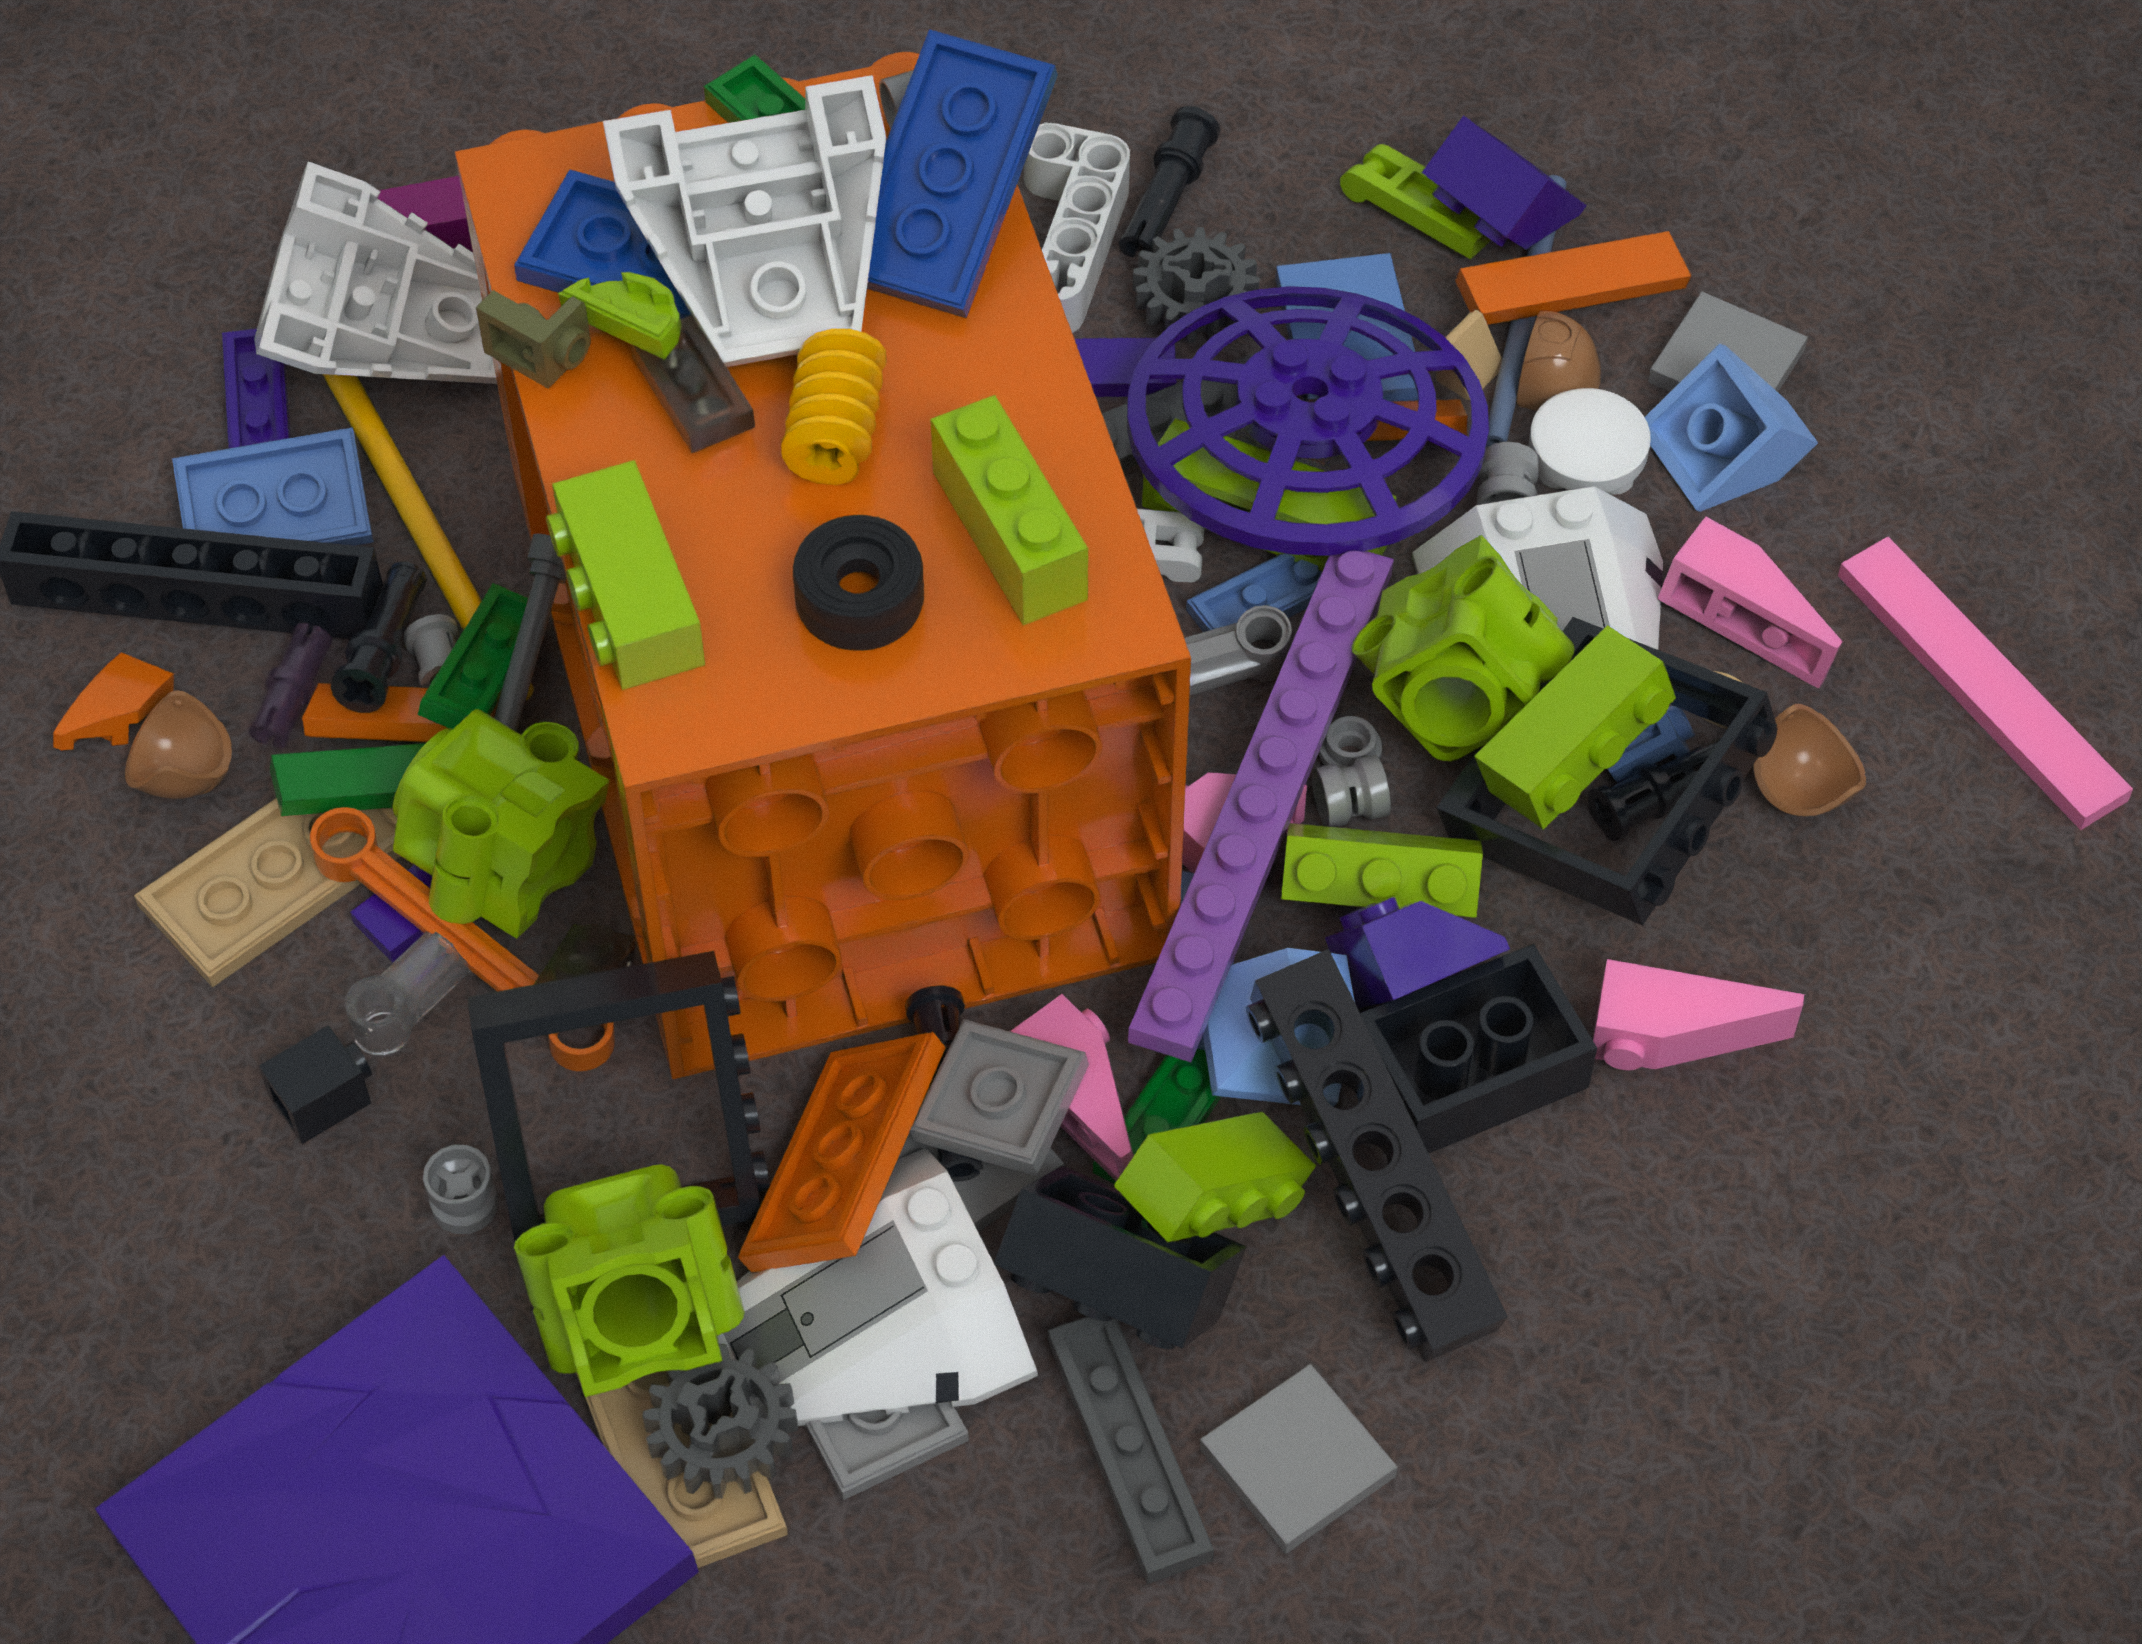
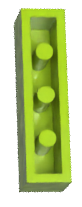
[1142,418,1397,571]

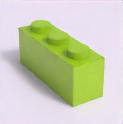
[930,395,1088,625]
[546,460,705,690]
[1474,625,1676,830]
[1281,823,1483,918]
[1113,1112,1316,1242]

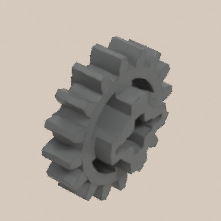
[1132,227,1260,342]
[643,1344,798,1498]

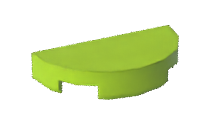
[558,272,682,360]

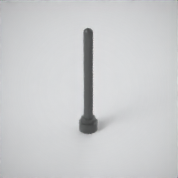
[494,534,567,732]

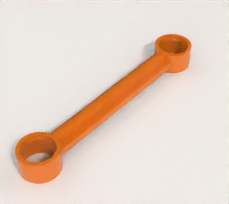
[310,807,615,1071]

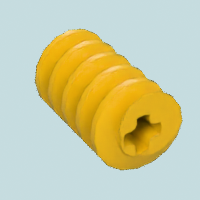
[781,328,887,485]

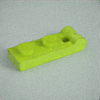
[1340,144,1491,260]

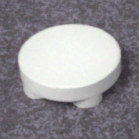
[1529,388,1651,494]

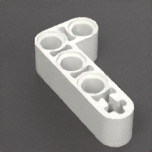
[1024,123,1130,333]

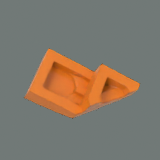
[53,652,174,751]

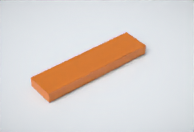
[1455,231,1691,325]

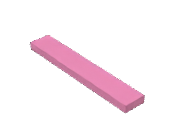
[1838,537,2133,830]

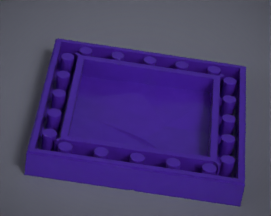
[95,1255,699,1644]

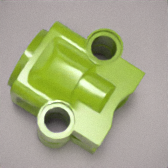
[1352,535,1575,761]
[393,709,610,939]
[514,1164,745,1397]

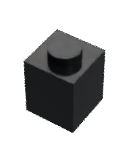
[259,1025,372,1144]

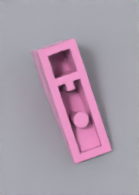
[1657,517,1843,688]
[1592,959,1804,1070]
[1010,994,1134,1181]

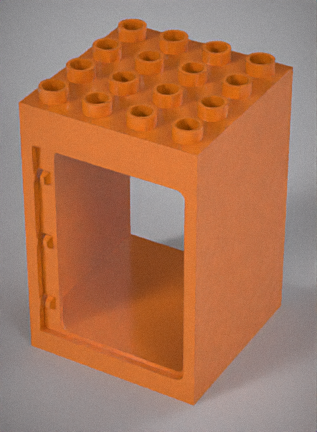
[455,52,1191,1080]

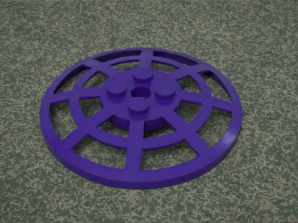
[1127,286,1489,556]

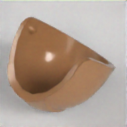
[1517,311,1601,411]
[125,690,232,799]
[1753,704,1866,816]

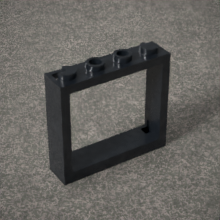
[1436,617,1778,926]
[467,951,770,1241]

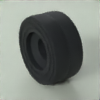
[793,515,924,651]

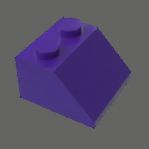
[1422,115,1587,249]
[1325,896,1510,1009]

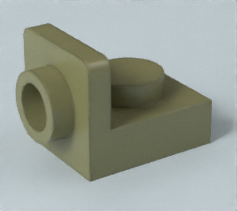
[476,290,591,389]

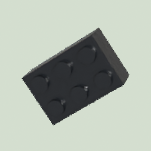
[1360,944,1597,1154]
[994,1166,1247,1350]

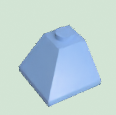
[1645,343,1818,512]
[1203,948,1355,1107]

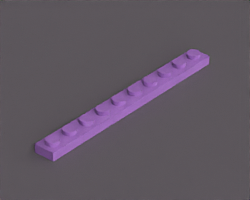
[1128,551,1394,1062]

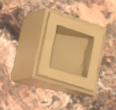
[1436,309,1502,400]

